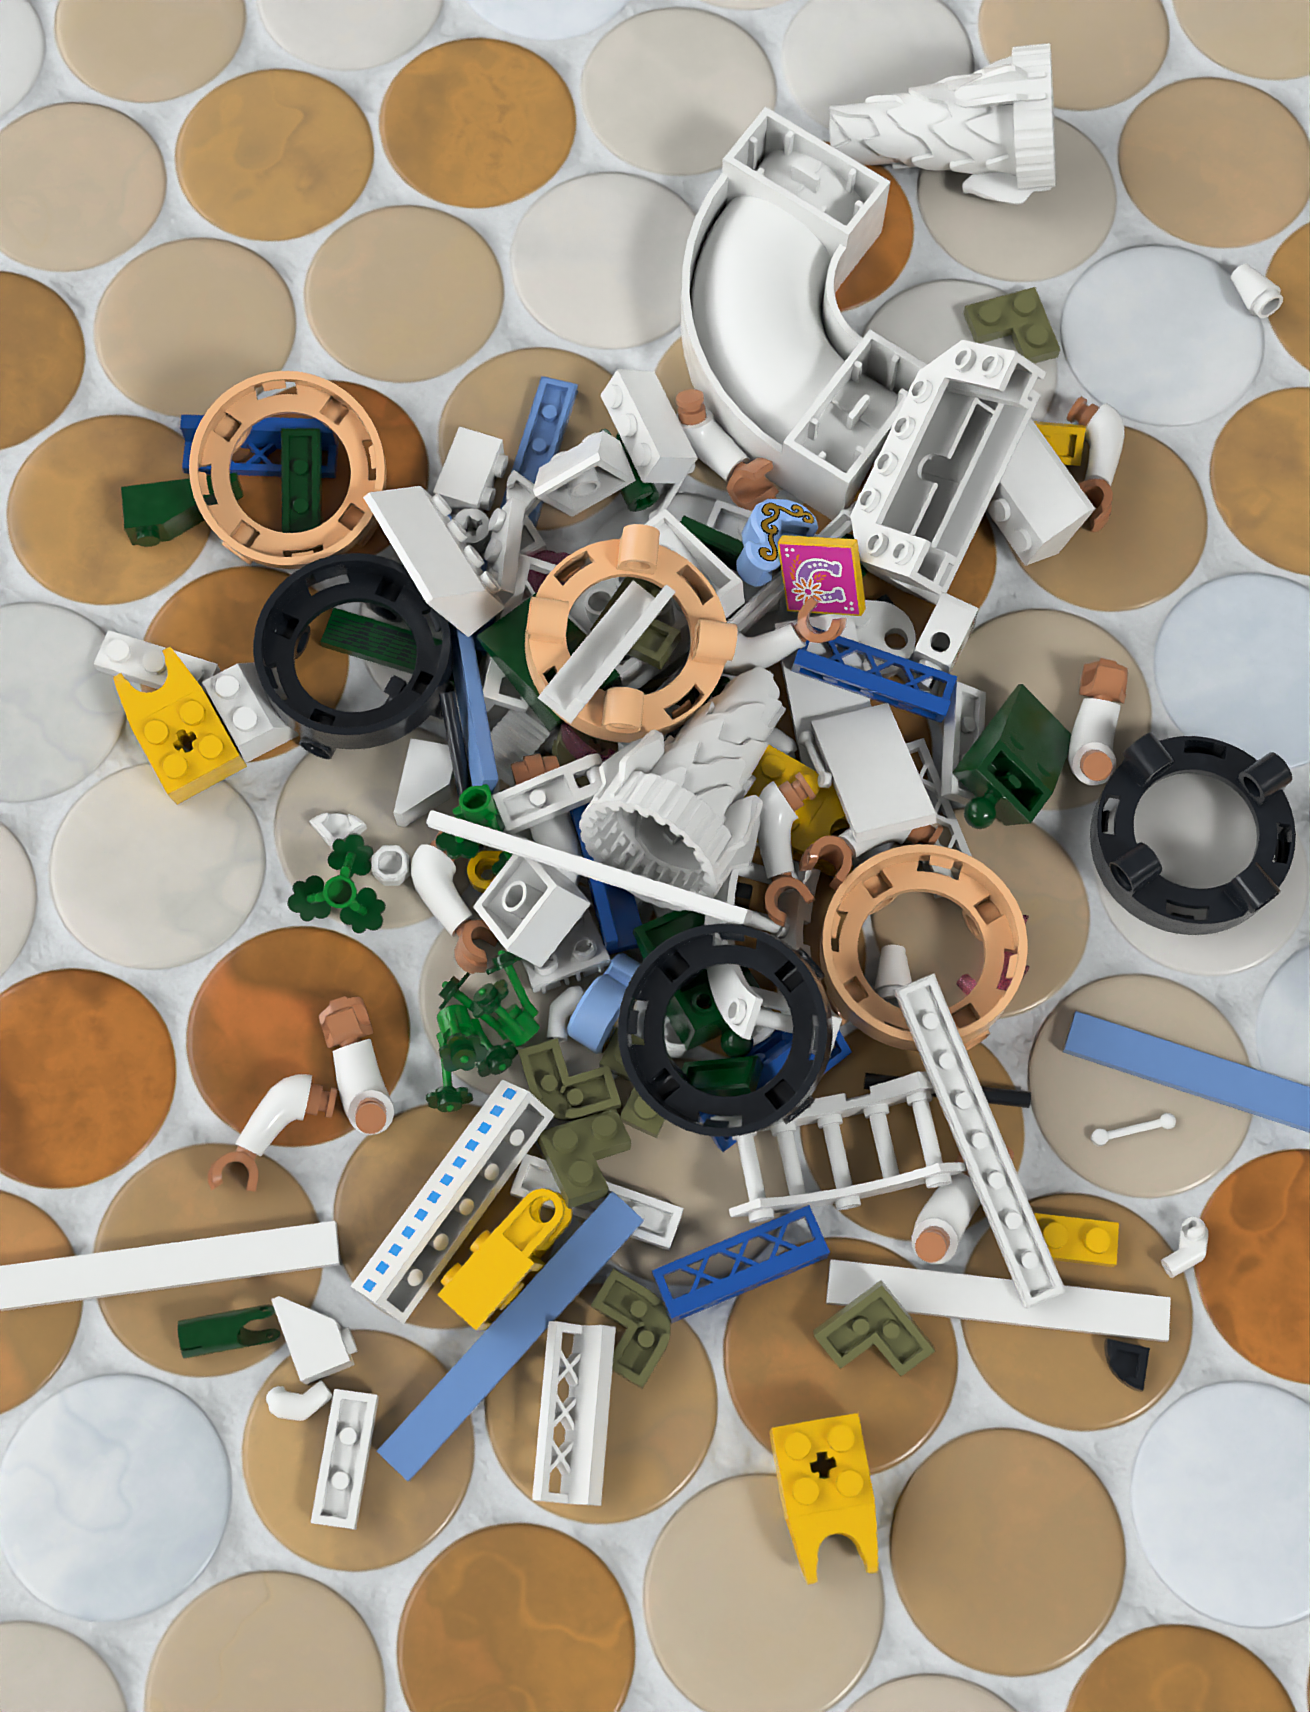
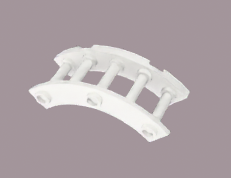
[705,860,842,1058]
[710,1071,967,1223]

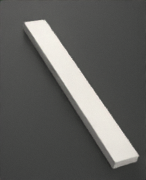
[426,810,753,927]
[893,974,1066,1309]
[0,1221,341,1311]
[826,1260,1171,1342]

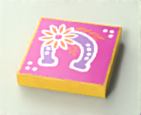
[777,535,866,616]

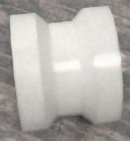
[454,508,491,555]

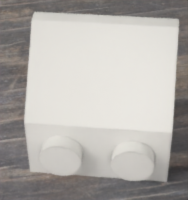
[533,431,636,517]
[202,662,299,763]
[473,854,591,967]

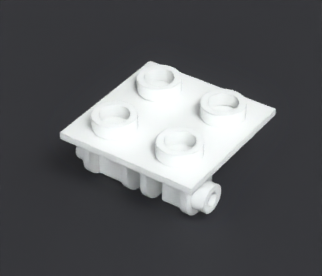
[521,908,611,994]

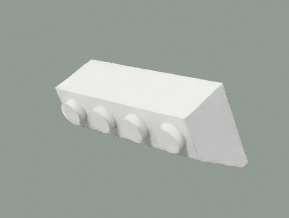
[986,417,1095,566]
[363,486,505,637]

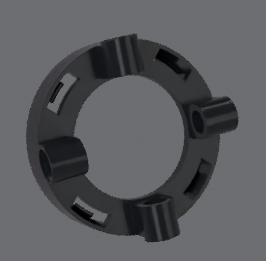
[253,553,455,760]
[1090,732,1296,935]
[618,924,833,1137]

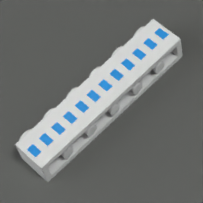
[351,1079,555,1324]

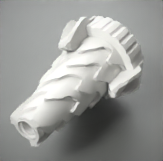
[829,43,1056,205]
[579,666,786,911]

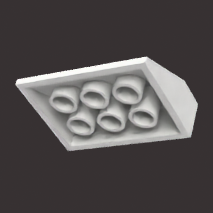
[568,509,745,689]

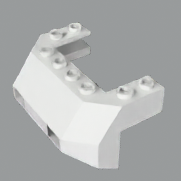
[850,340,1046,605]

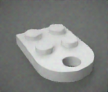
[809,600,916,678]

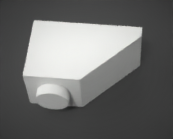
[393,738,456,827]
[271,1296,358,1385]

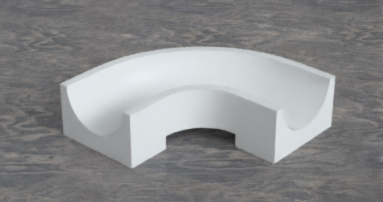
[681,107,927,520]

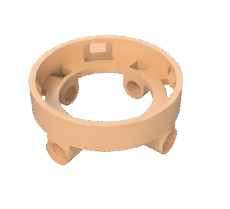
[189,371,387,569]
[525,524,737,743]
[820,844,1028,1051]

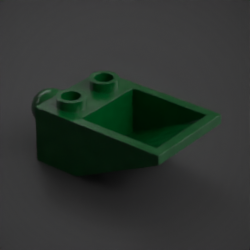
[476,593,620,732]
[952,684,1072,829]
[633,910,762,1058]

